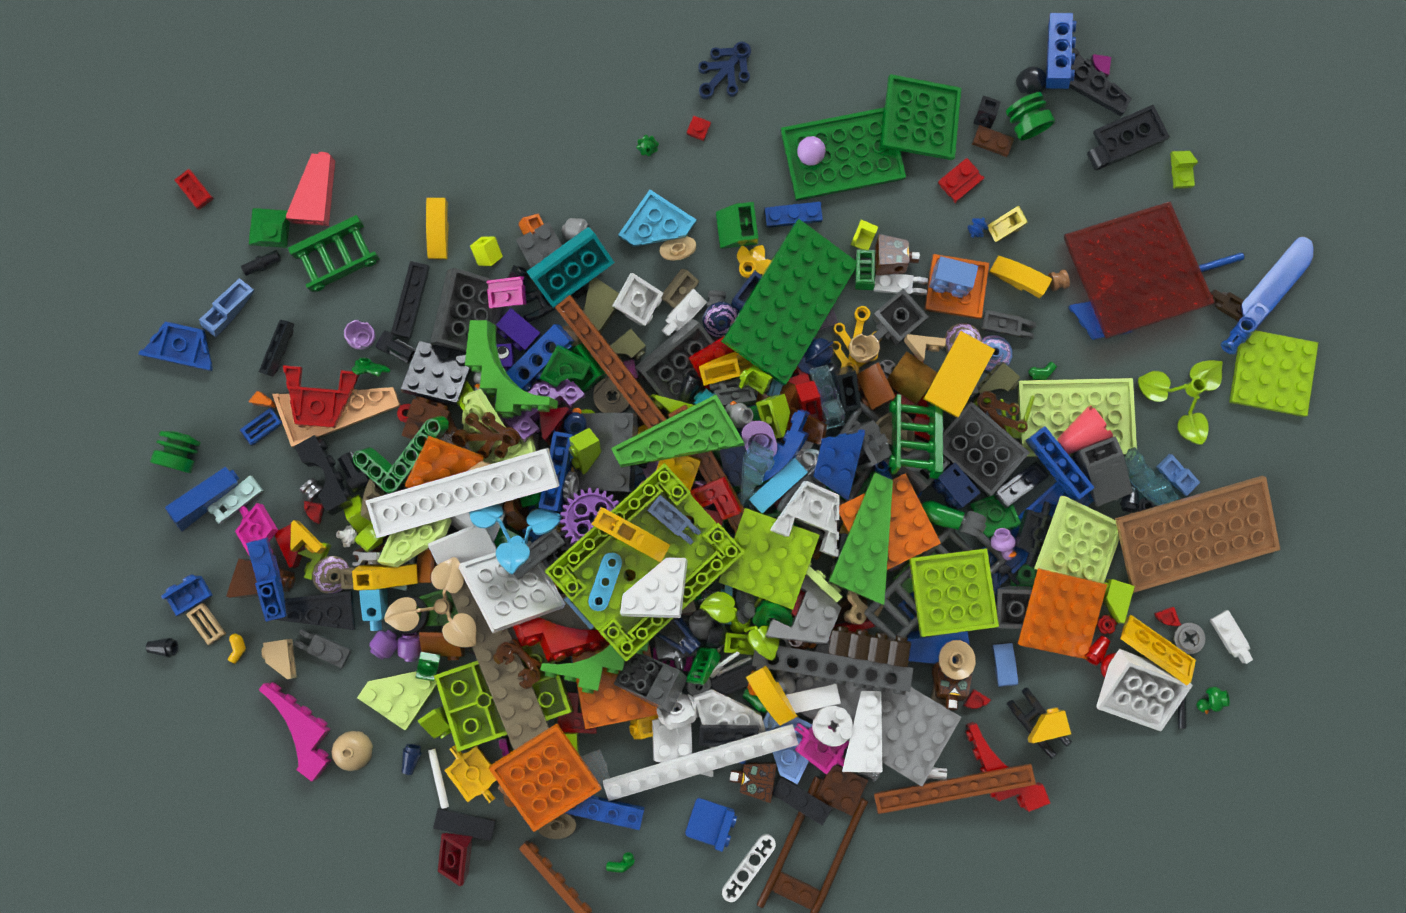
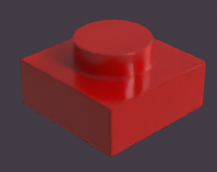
[687,116,711,141]

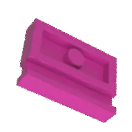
[486,276,527,309]

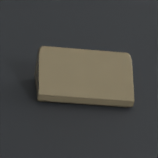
[661,269,700,309]

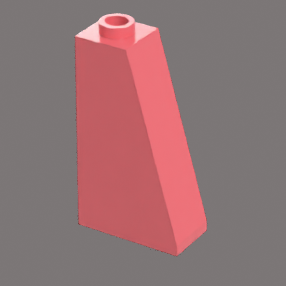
[286,152,335,226]

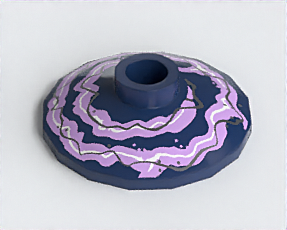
[702,302,738,338]

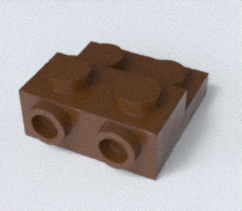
[401,397,452,442]
[504,498,530,531]

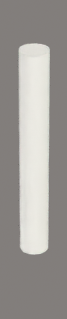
[428,748,449,809]

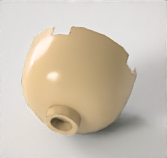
[331,731,373,771]

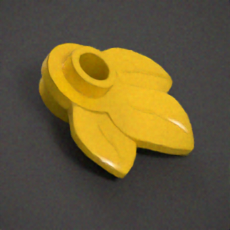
[737,245,771,278]

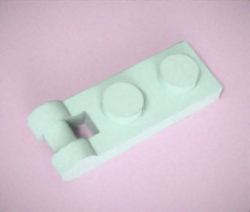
[207,476,264,524]

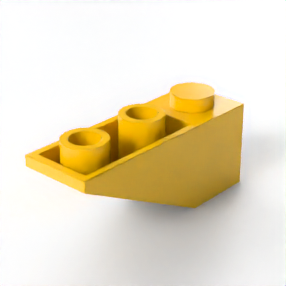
[352,564,418,590]

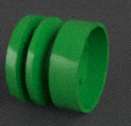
[1005,92,1056,141]
[150,431,201,473]

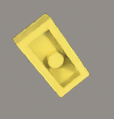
[987,206,1028,242]

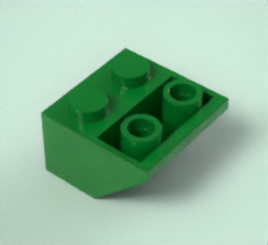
[716,202,758,249]

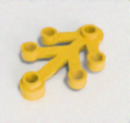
[833,306,881,374]

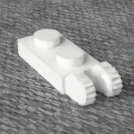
[873,273,928,296]

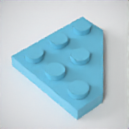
[618,189,697,247]

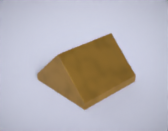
[887,351,937,404]

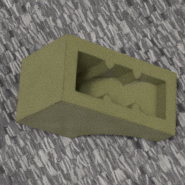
[610,329,646,360]
[977,362,1020,395]

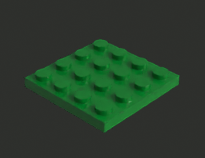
[881,74,961,160]

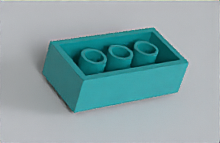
[527,227,615,308]

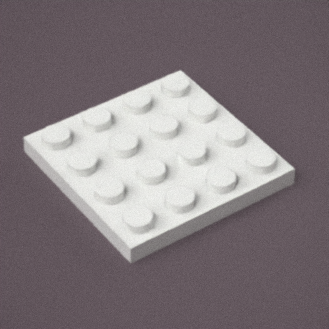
[459,541,565,633]

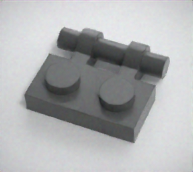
[710,377,756,409]

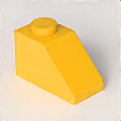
[1028,707,1071,743]

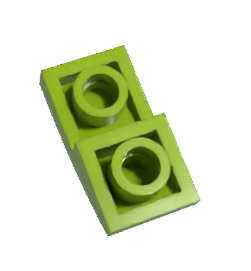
[354,522,387,552]

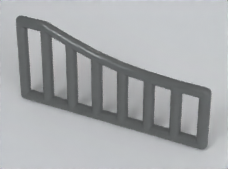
[777,402,882,541]
[864,514,1007,639]

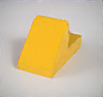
[290,520,327,554]

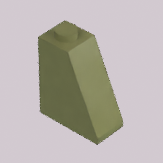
[584,277,619,333]

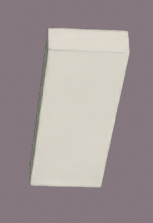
[786,684,841,713]

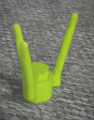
[1000,395,1035,438]

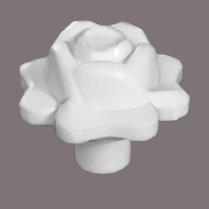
[336,525,357,548]

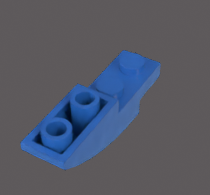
[761,410,809,481]
[246,537,286,621]

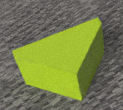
[344,494,371,534]

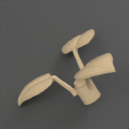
[384,557,477,647]

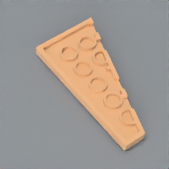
[272,387,401,448]

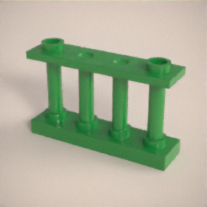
[288,215,380,292]
[889,394,943,479]

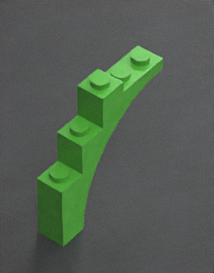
[465,320,558,419]
[540,640,650,694]

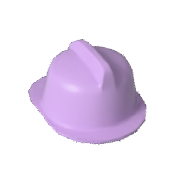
[742,421,777,461]

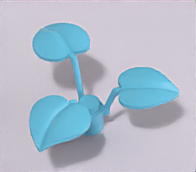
[469,504,562,575]

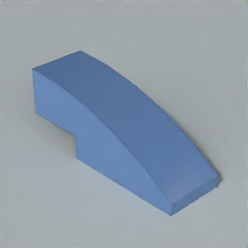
[199,278,254,338]

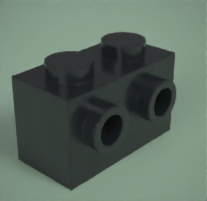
[829,366,861,412]

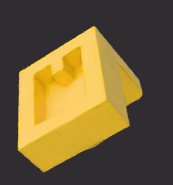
[629,715,658,739]

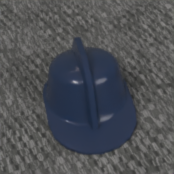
[797,338,834,374]

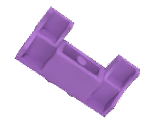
[501,379,585,442]

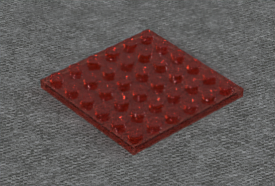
[1063,202,1214,339]

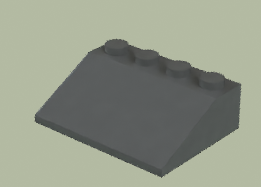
[430,268,502,352]
[635,319,714,402]
[943,402,1030,497]
[578,413,639,493]

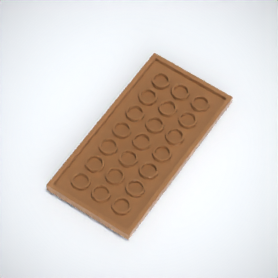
[1115,476,1280,593]

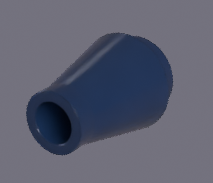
[401,744,422,775]

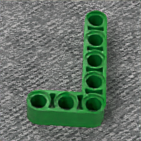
[353,416,449,493]

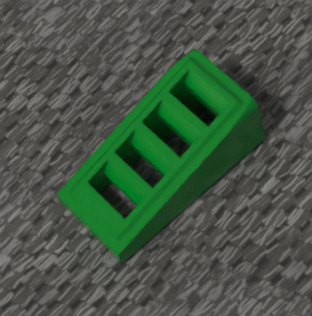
[855,250,875,290]
[686,647,721,685]

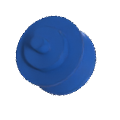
[967,217,989,238]

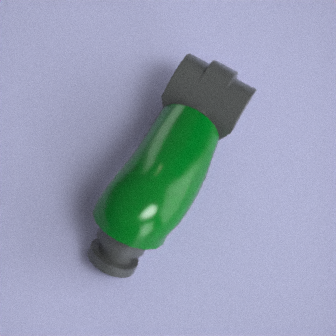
[921,500,986,537]

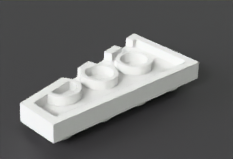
[842,691,882,772]

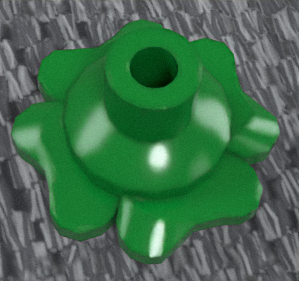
[636,135,659,156]

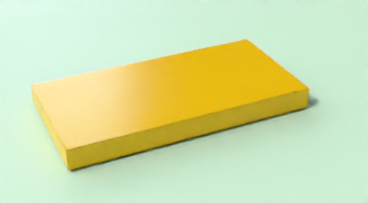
[923,331,995,418]
[1120,615,1196,685]

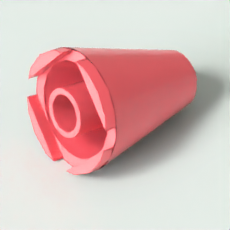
[1057,405,1113,455]

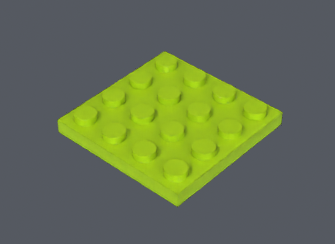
[1229,328,1318,417]
[719,508,820,610]
[909,549,999,637]

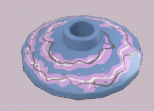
[982,335,1012,372]

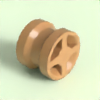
[1048,270,1070,291]

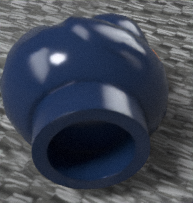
[563,408,587,435]

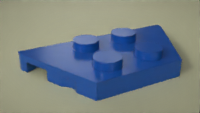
[1068,292,1142,340]
[139,322,213,371]
[814,430,865,500]

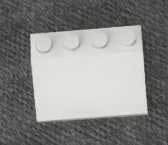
[1096,649,1193,731]

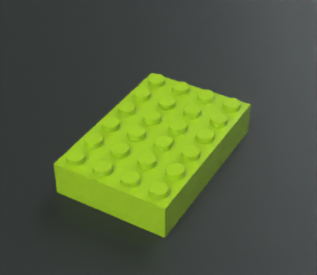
[434,642,574,752]

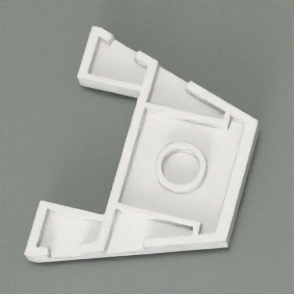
[770,481,839,557]
[652,709,713,777]

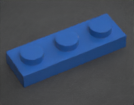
[764,202,823,228]

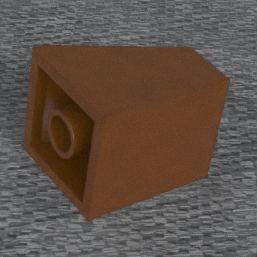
[226,558,296,598]

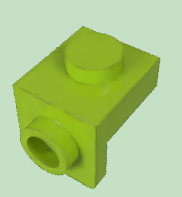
[739,365,772,394]

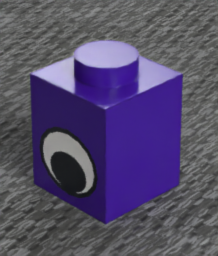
[497,343,515,372]

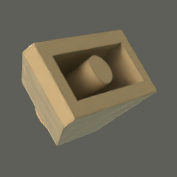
[262,639,297,679]

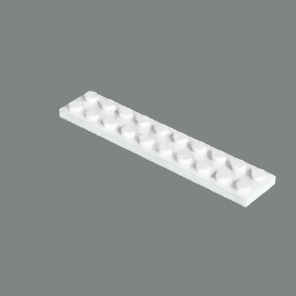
[366,448,560,538]

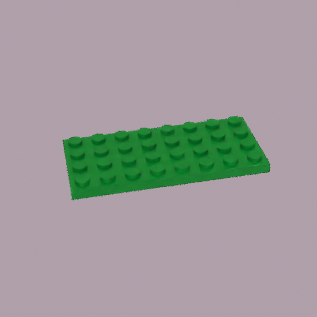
[721,219,857,386]

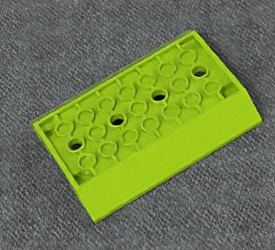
[544,463,745,661]

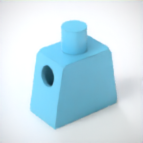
[359,588,388,631]

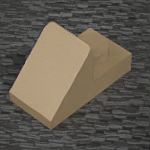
[904,334,946,362]

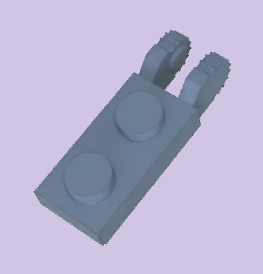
[647,495,701,545]

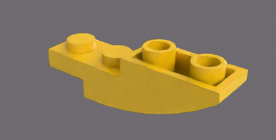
[591,507,670,563]

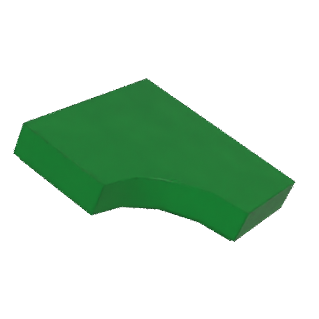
[539,344,592,387]

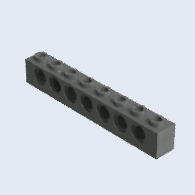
[752,646,913,695]

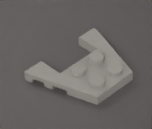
[765,575,841,644]

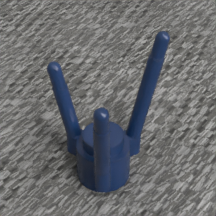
[656,618,701,655]

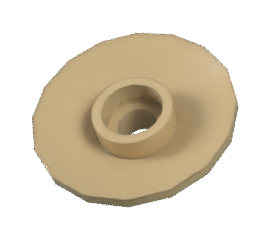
[659,236,697,261]
[939,640,976,680]

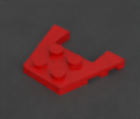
[283,365,360,428]

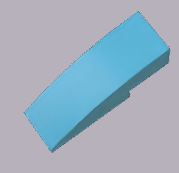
[749,458,808,514]

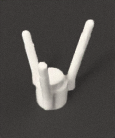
[704,643,753,678]

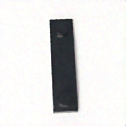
[391,261,430,339]

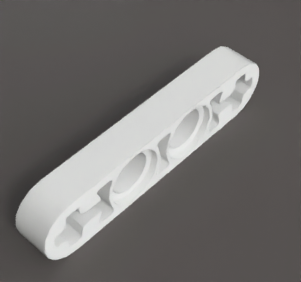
[722,834,776,902]

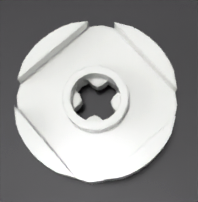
[657,692,697,730]
[812,706,853,746]

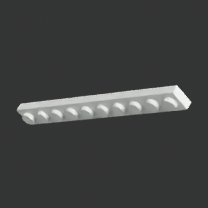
[603,724,799,801]

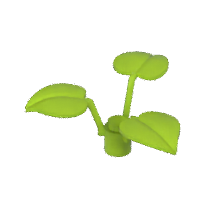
[1138,360,1223,445]
[700,592,779,661]

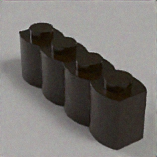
[828,626,911,667]

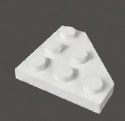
[620,558,688,618]
[693,689,766,748]

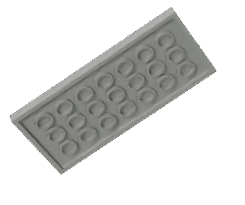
[794,639,961,786]

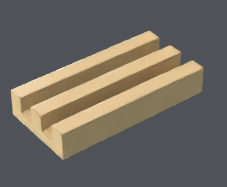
[186,602,226,645]

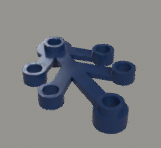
[699,41,751,100]

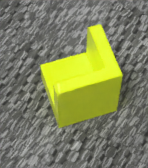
[851,220,878,250]
[470,237,503,266]

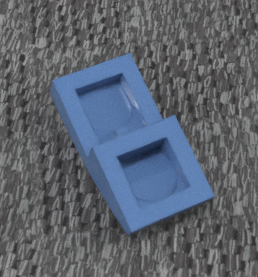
[1156,454,1200,496]
[992,643,1018,687]

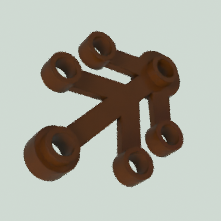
[977,391,1028,433]
[451,412,520,458]

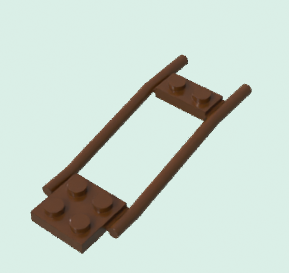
[757,764,869,913]

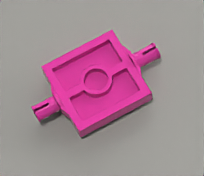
[235,503,278,556]
[794,723,849,775]

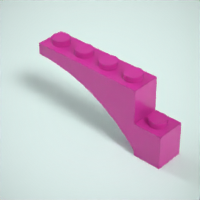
[259,682,331,782]

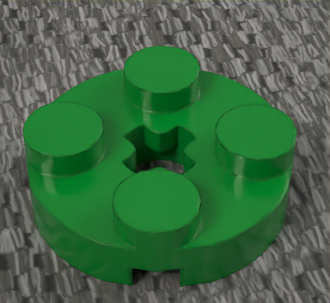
[753,600,793,629]

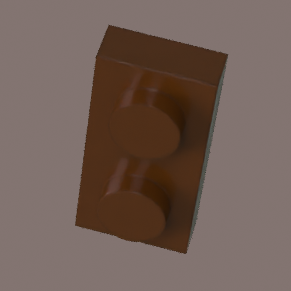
[972,125,1014,157]

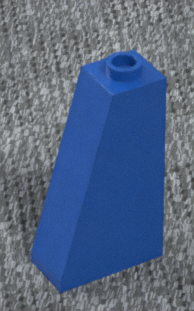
[165,467,239,532]
[896,631,970,664]

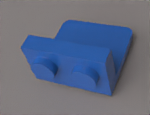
[685,798,737,852]

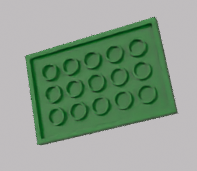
[780,107,906,201]

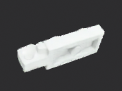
[661,289,707,336]
[1210,610,1253,664]

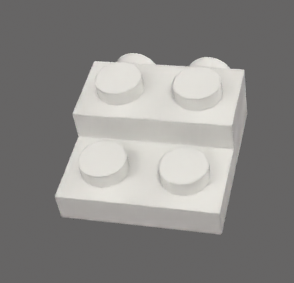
[613,273,663,326]

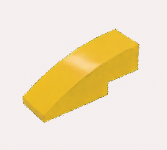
[426,198,449,259]
[989,256,1052,299]
[699,352,758,386]
[746,665,797,726]

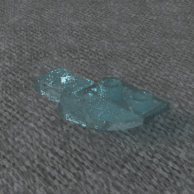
[1125,447,1181,506]

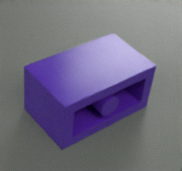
[496,308,541,352]

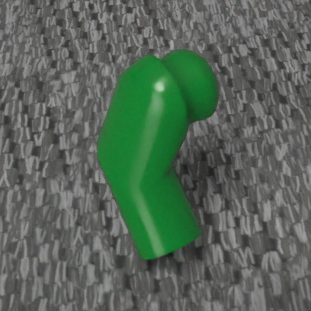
[1028,362,1057,380]
[606,852,635,873]

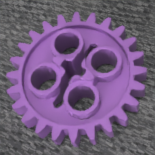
[560,488,619,545]

